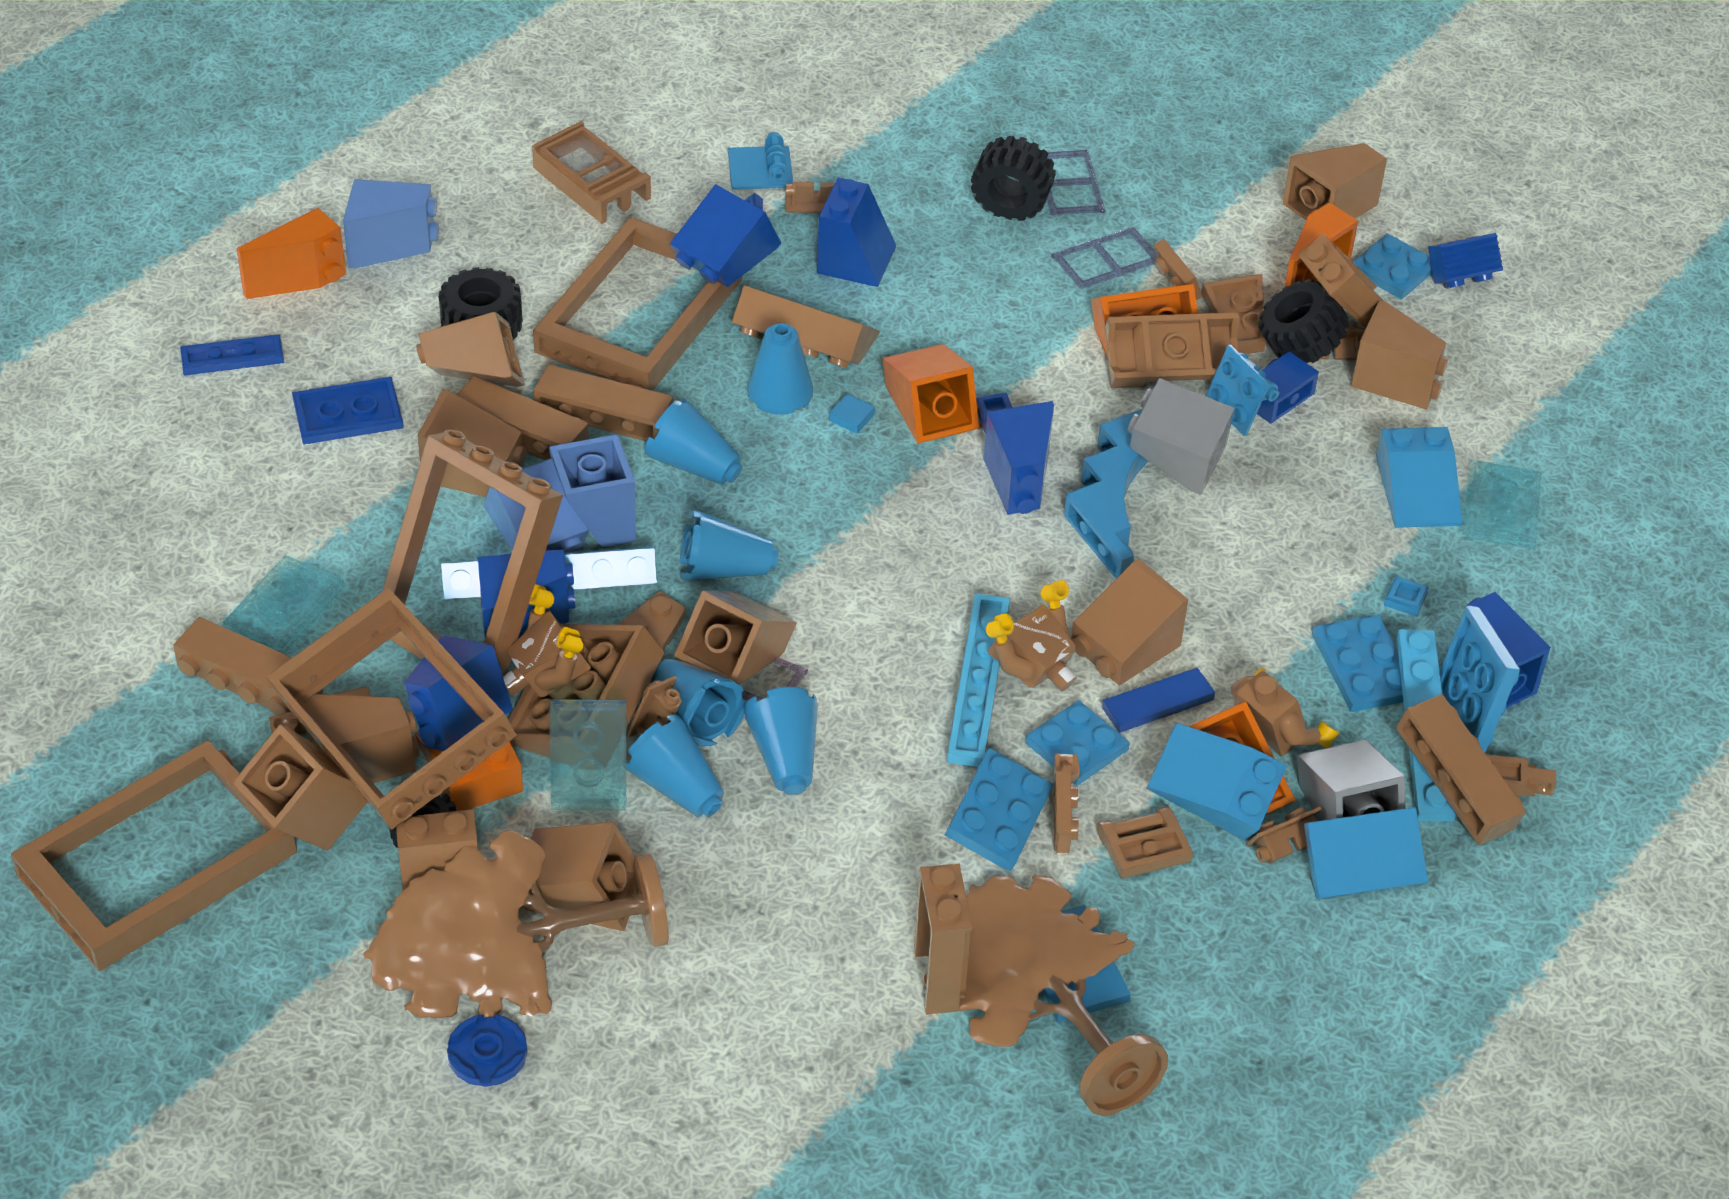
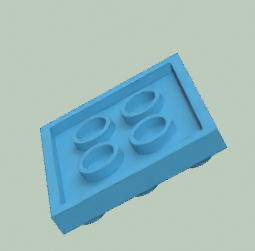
[1439,606,1520,753]

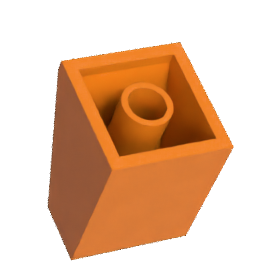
[882,344,979,444]

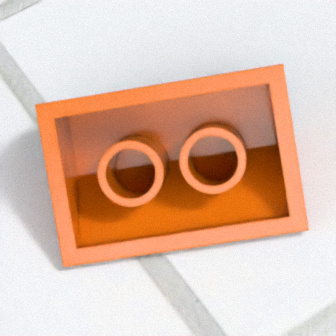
[1091,284,1198,358]

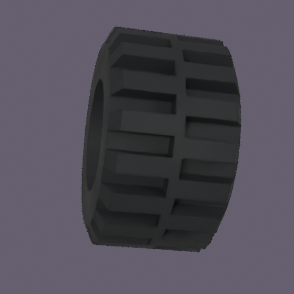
[971,136,1056,221]
[439,267,523,340]
[1258,279,1349,363]

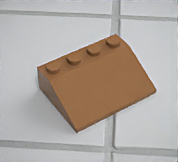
[508,624,665,769]

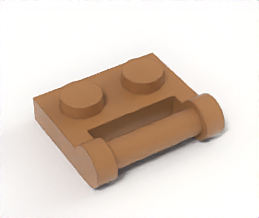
[1097,806,1193,879]

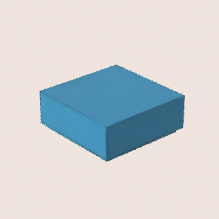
[829,394,875,434]
[1384,576,1429,617]

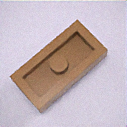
[1153,239,1202,300]

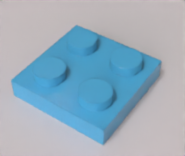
[1353,233,1432,300]
[1025,700,1130,786]

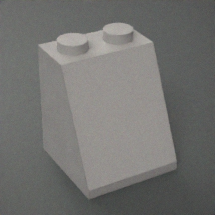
[1127,378,1235,495]
[1298,739,1406,821]

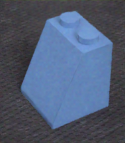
[343,179,439,269]
[549,434,636,547]
[483,459,589,553]

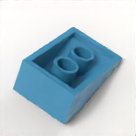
[1376,427,1463,528]
[1146,723,1287,840]

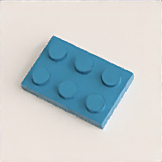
[1312,614,1403,712]
[944,748,1054,871]

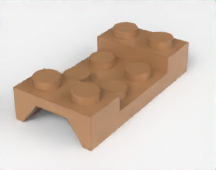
[1105,312,1239,388]

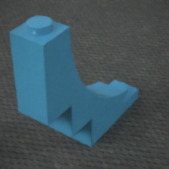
[1064,409,1149,579]

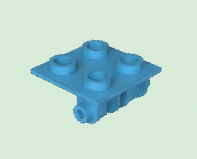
[728,132,793,190]
[1205,344,1279,436]

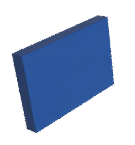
[292,376,404,445]

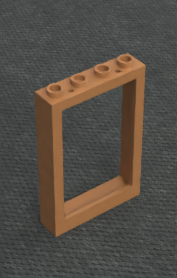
[533,217,742,391]
[382,430,563,676]
[266,588,517,830]
[10,740,297,972]

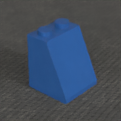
[817,177,896,287]
[670,184,781,287]
[983,401,1054,515]
[477,549,575,639]
[1467,592,1551,708]
[404,635,513,751]

